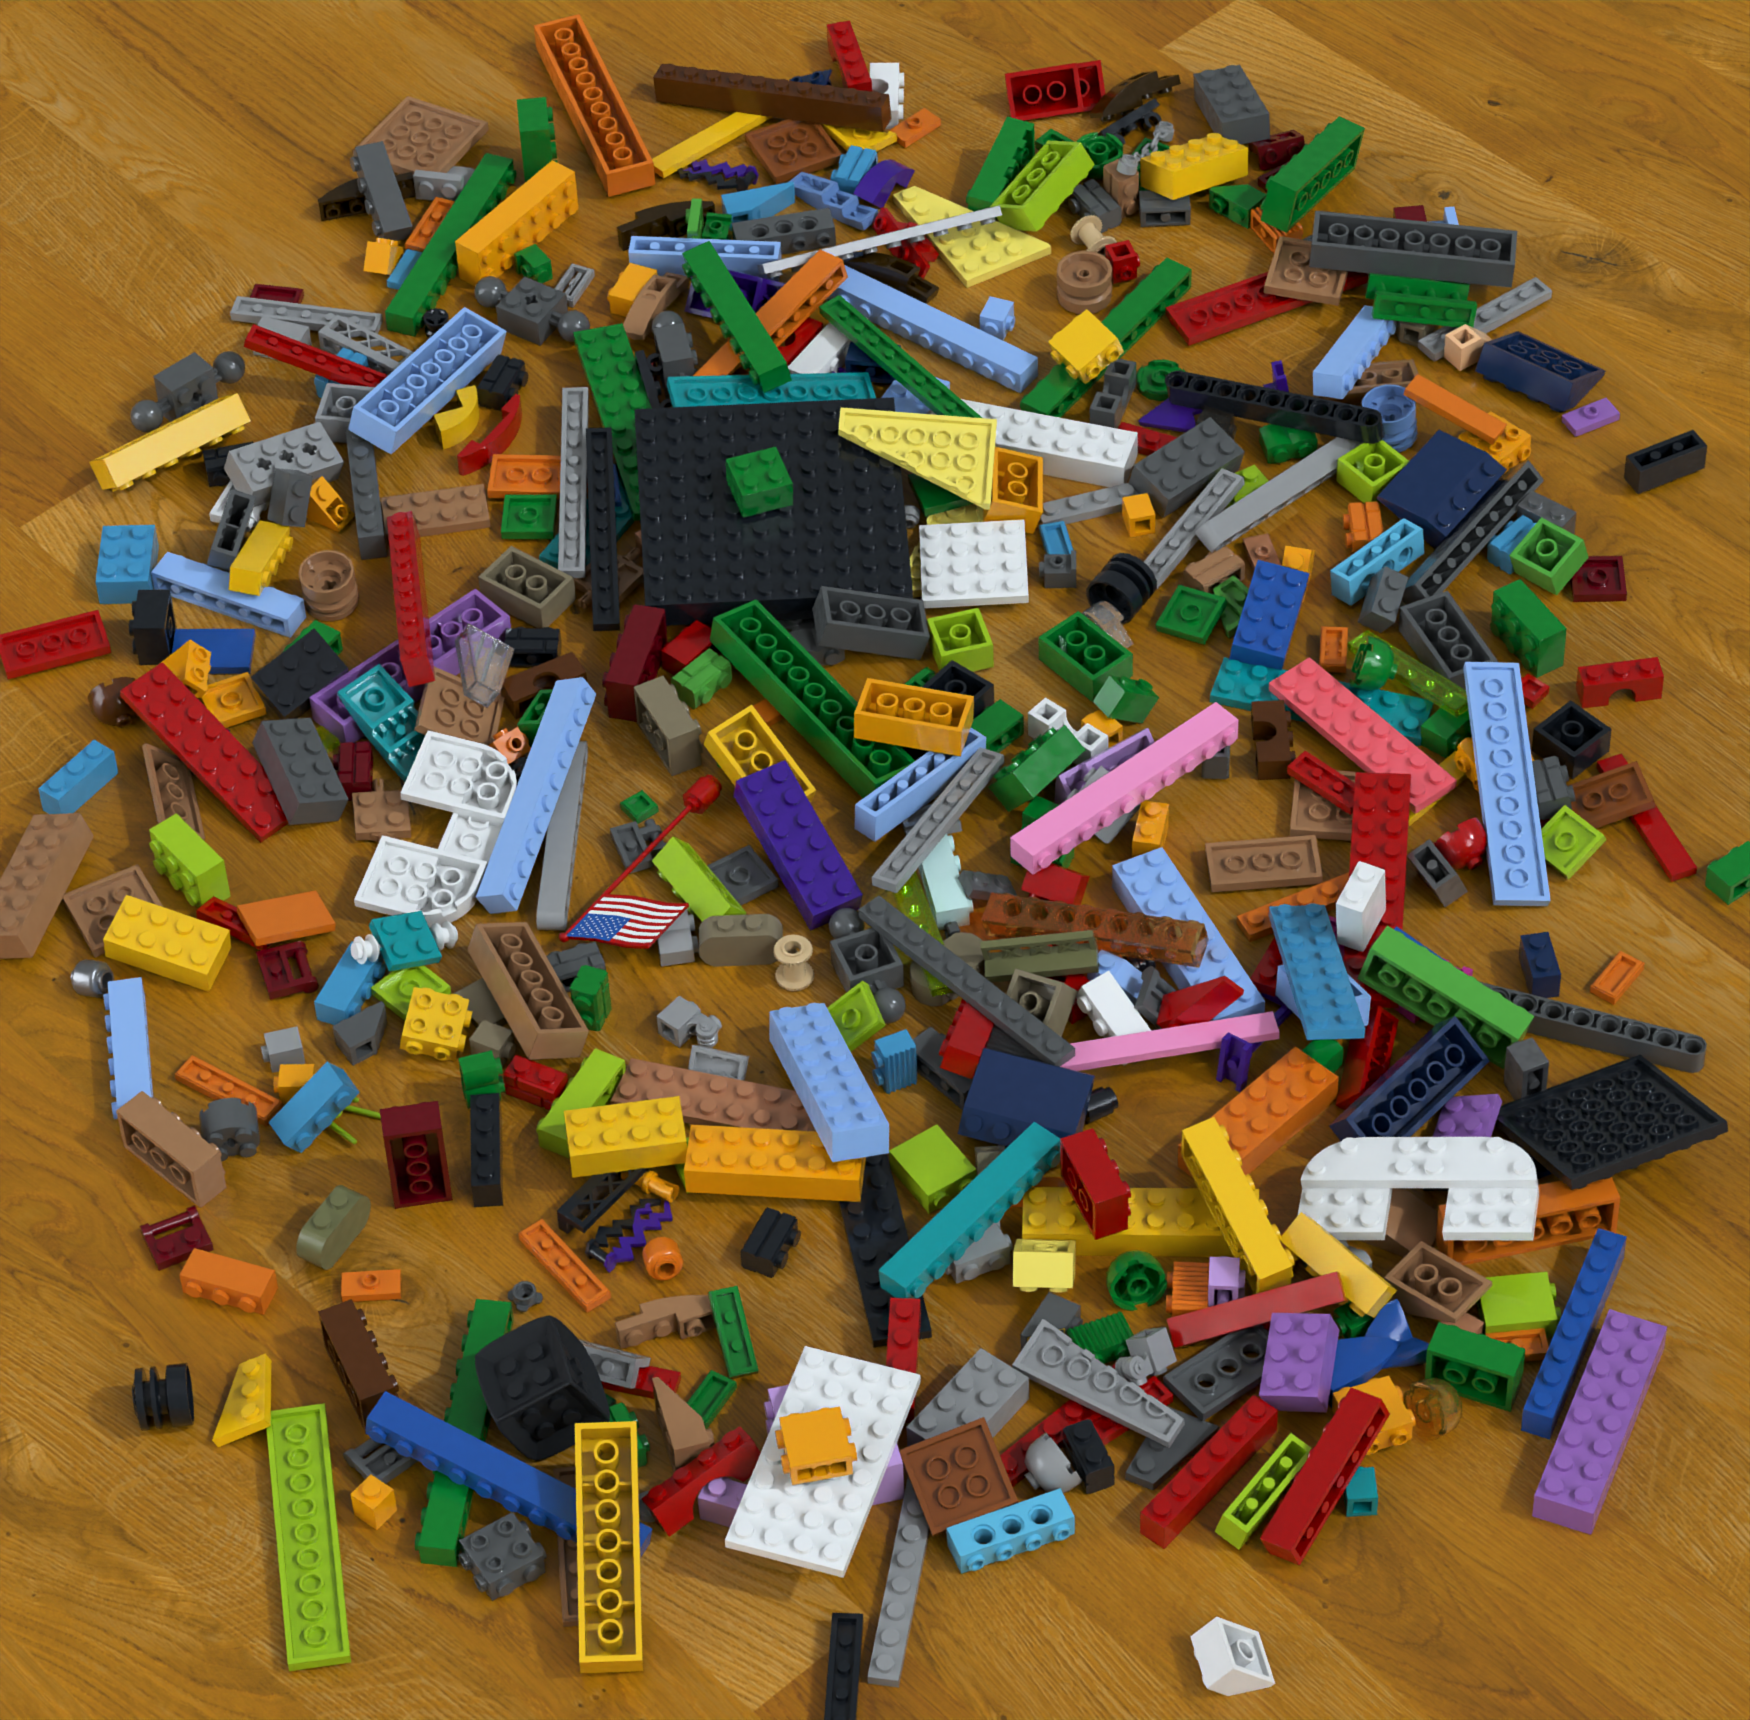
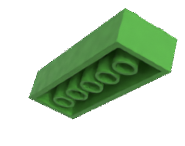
[1357,926,1535,1070]

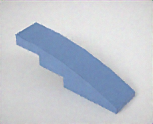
[789,172,879,231]

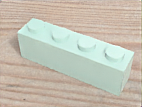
[918,833,974,931]

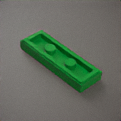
[708,1285,759,1379]

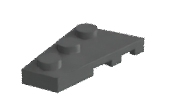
[1125,1406,1219,1490]

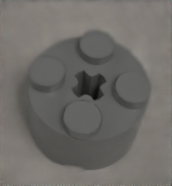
[199,1098,260,1162]

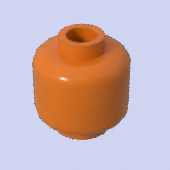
[642,1237,683,1281]

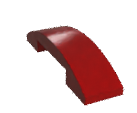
[457,394,522,476]

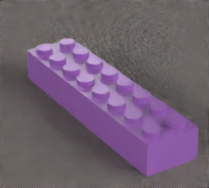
[309,589,511,743]
[1532,1309,1667,1535]

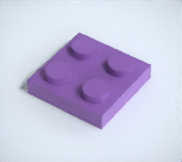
[1433,1094,1502,1137]

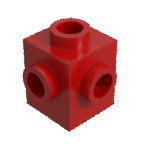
[1105,240,1140,284]

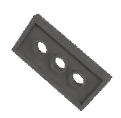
[1163,1325,1269,1421]

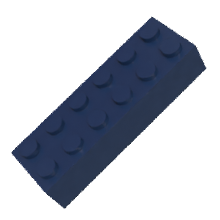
[1329,1016,1490,1141]

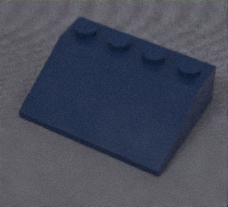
[1475,331,1606,412]
[1377,430,1507,549]
[958,1048,1095,1147]

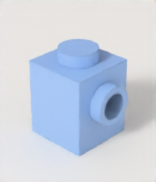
[979,296,1015,340]

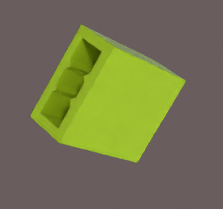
[889,1124,977,1214]
[1476,1272,1561,1338]

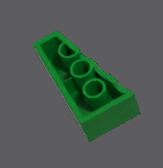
[966,116,1035,221]

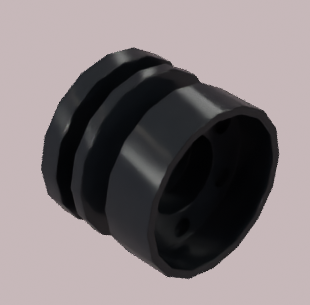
[1086,553,1157,625]
[132,1363,194,1431]

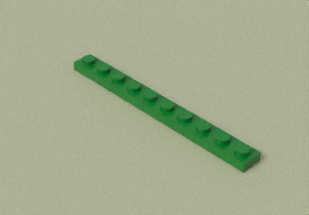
[819,295,982,418]

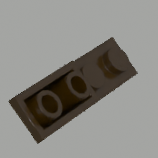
[1090,71,1181,122]
[318,172,416,222]
[617,201,715,251]
[843,252,939,304]

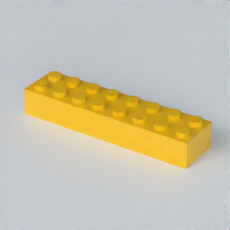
[1022,1187,1259,1257]
[575,1421,643,1673]

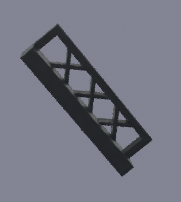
[557,1168,650,1234]

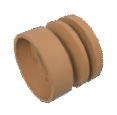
[298,550,359,621]

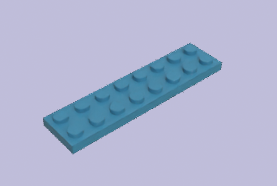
[1269,903,1365,1040]

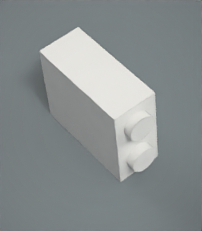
[1336,861,1386,952]

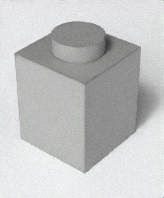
[261,1026,305,1073]

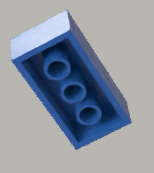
[1229,560,1310,670]

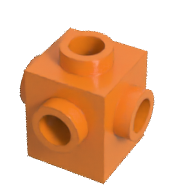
[487,727,531,765]

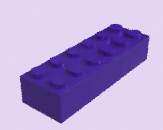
[734,760,863,931]

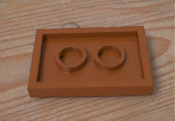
[1568,761,1656,828]

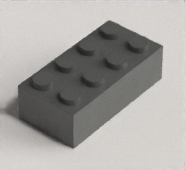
[1193,65,1270,144]
[1129,417,1245,518]
[812,586,930,660]
[1398,591,1498,700]
[252,718,349,825]

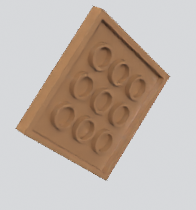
[353,96,489,175]

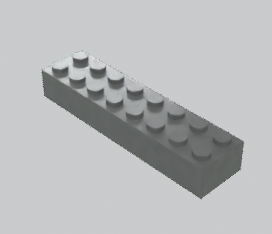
[1309,211,1517,288]

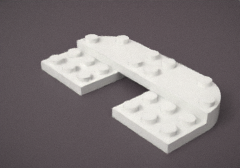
[354,730,517,928]
[1298,1137,1539,1241]

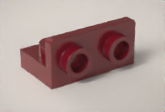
[1248,129,1305,170]

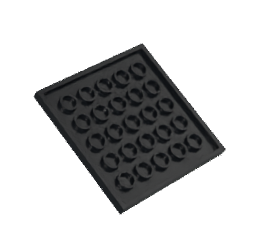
[1495,1055,1728,1190]

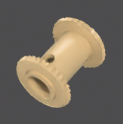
[1070,215,1117,257]
[773,934,814,991]

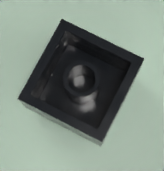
[129,590,177,665]
[1532,700,1612,780]

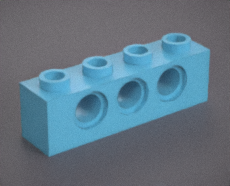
[1330,518,1424,606]
[946,1488,1075,1574]

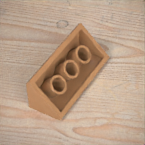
[1311,359,1419,404]
[142,743,205,840]

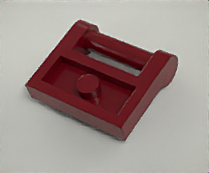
[256,941,319,1000]
[139,1205,214,1271]

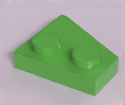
[686,198,704,239]

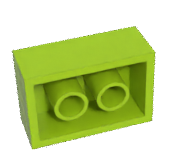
[149,813,231,908]

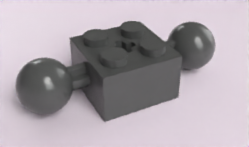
[474,276,590,346]
[652,311,698,399]
[130,351,245,433]
[829,908,906,1024]

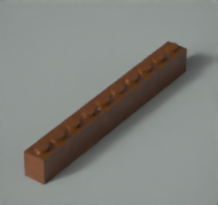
[653,64,892,132]

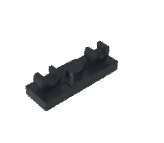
[1098,98,1162,145]
[635,350,672,408]

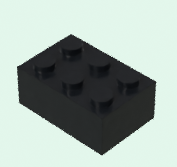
[251,628,349,720]

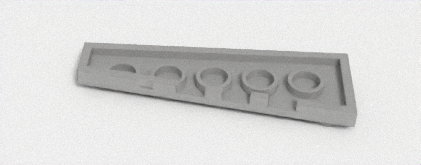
[1012,1319,1185,1448]

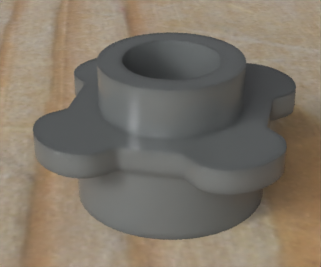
[507,1281,543,1312]

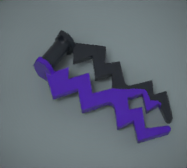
[677,159,759,192]
[585,1199,672,1273]

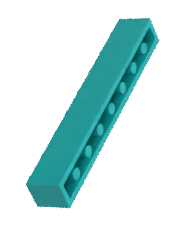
[879,1122,1060,1299]

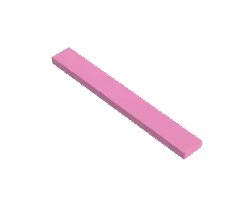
[1060,1011,1280,1071]

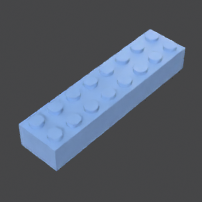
[348,307,507,454]
[1112,847,1265,1021]
[769,1003,889,1162]

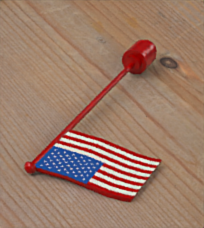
[559,774,722,949]

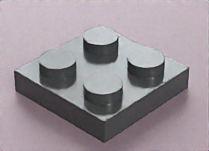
[707,845,779,905]

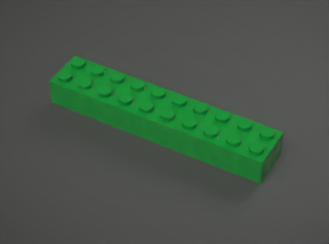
[710,600,915,798]

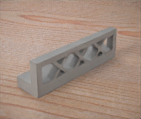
[318,314,414,375]
[579,1339,651,1389]

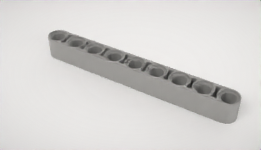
[1195,437,1364,553]
[537,741,588,931]

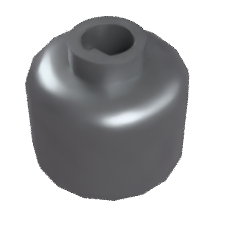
[71,959,114,998]

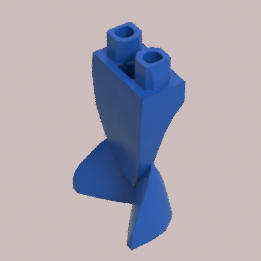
[1328,1299,1429,1408]

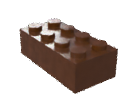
[318,1299,399,1435]

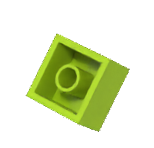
[1336,440,1409,504]
[927,608,994,672]

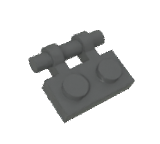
[610,819,667,874]

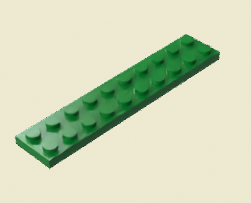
[573,323,652,521]

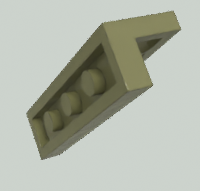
[981,930,1099,983]

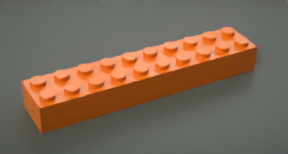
[534,14,655,197]

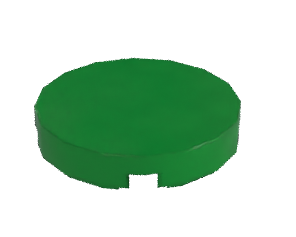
[1136,359,1186,401]

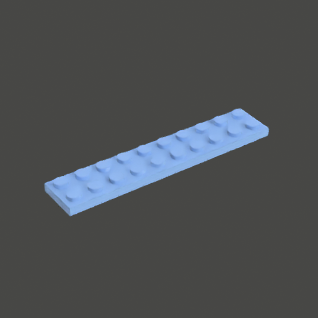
[1463,662,1551,906]

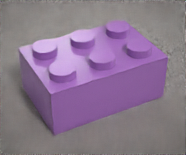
[1259,1313,1339,1412]

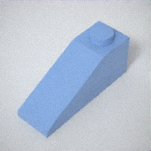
[1087,949,1143,1013]

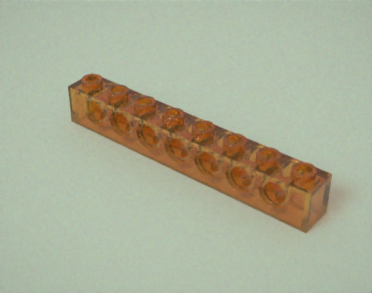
[981,892,1209,967]

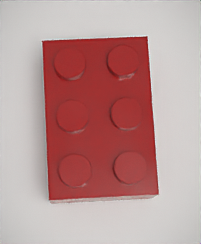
[1060,1128,1131,1240]

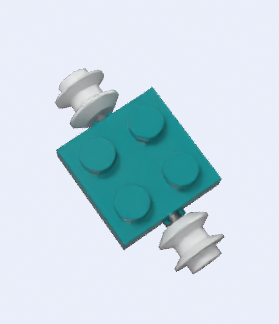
[351,911,458,971]

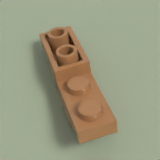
[623,272,689,340]
[615,1295,716,1349]

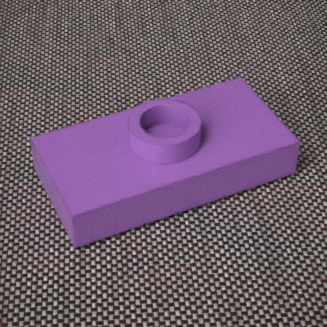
[1562,398,1620,437]

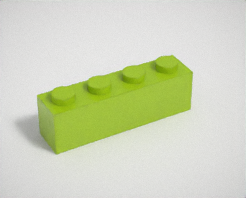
[652,836,746,922]
[536,1048,626,1158]
[1215,1433,1312,1550]

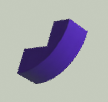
[853,159,915,208]

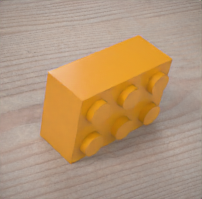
[983,447,1043,534]

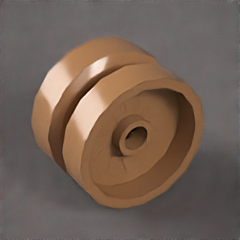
[1057,251,1112,314]

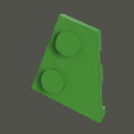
[1213,575,1249,638]

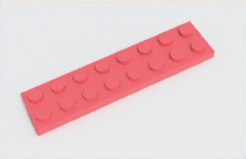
[1269,657,1457,814]

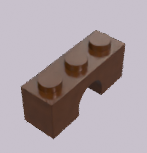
[500,652,588,719]
[1251,700,1296,780]

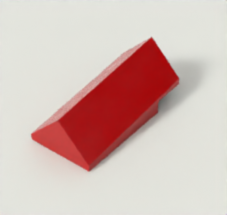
[1004,60,1106,121]

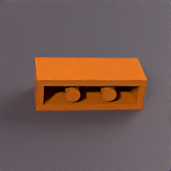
[179,1248,278,1315]

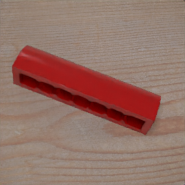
[1336,1005,1399,1110]

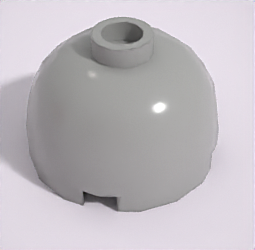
[1024,1433,1082,1494]

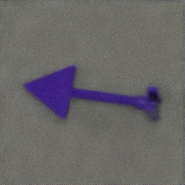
[1139,360,1289,432]
[1216,993,1293,1092]

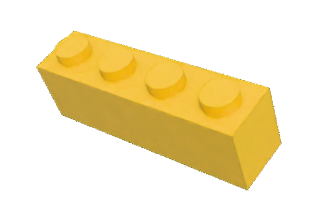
[229,521,293,596]
[1280,1212,1397,1318]

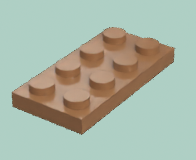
[381,484,490,541]
[1205,835,1323,892]

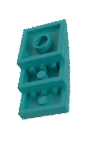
[337,664,425,782]

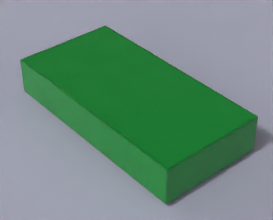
[687,1370,737,1429]

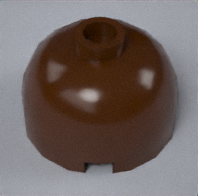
[88,677,138,727]

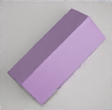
[1054,728,1155,805]

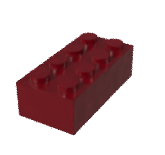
[602,604,668,722]
[380,1101,453,1209]

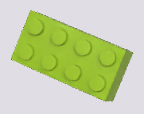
[990,140,1095,231]

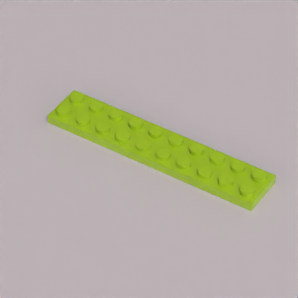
[266,1403,351,1671]

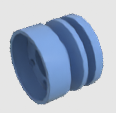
[1362,384,1417,452]

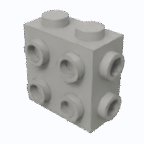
[945,1222,1013,1284]

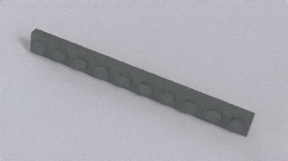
[858,896,1075,1067]

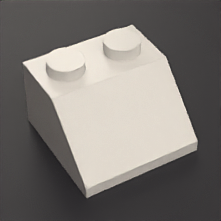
[1190,1616,1275,1696]

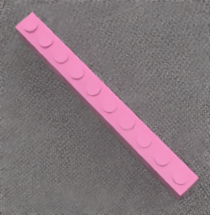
[1010,702,1239,874]

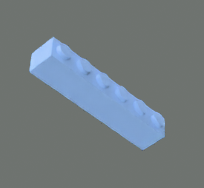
[628,236,782,281]
[1313,305,1397,399]
[151,552,306,638]
[855,728,986,842]
[103,977,153,1119]

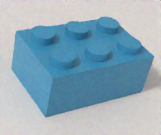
[95,525,159,604]

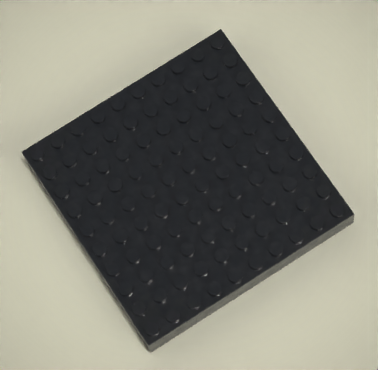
[635,397,913,626]

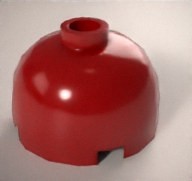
[1434,817,1487,870]

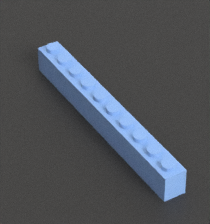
[826,265,1038,393]
[476,677,596,914]

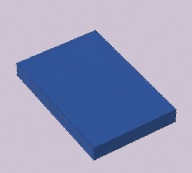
[172,629,256,674]

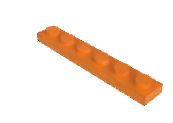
[1236,872,1349,942]

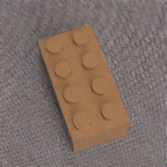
[116,1091,227,1208]

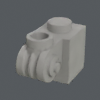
[657,996,722,1048]
[1115,1327,1177,1386]

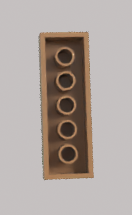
[0,813,94,959]
[468,922,589,1060]

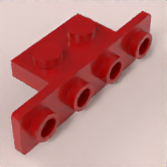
[872,207,939,279]

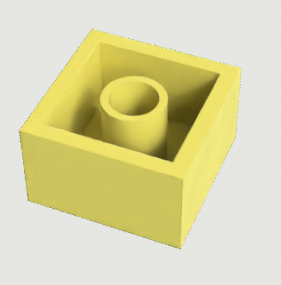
[1013,1239,1076,1292]

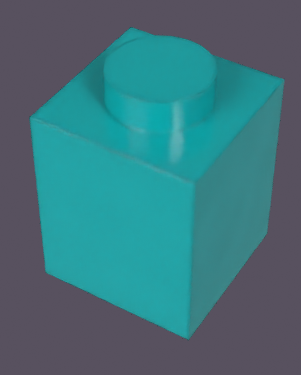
[1343,1466,1378,1517]

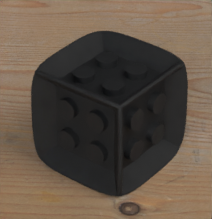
[475,1315,610,1461]

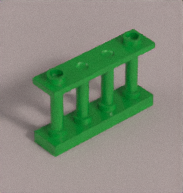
[1365,273,1477,327]

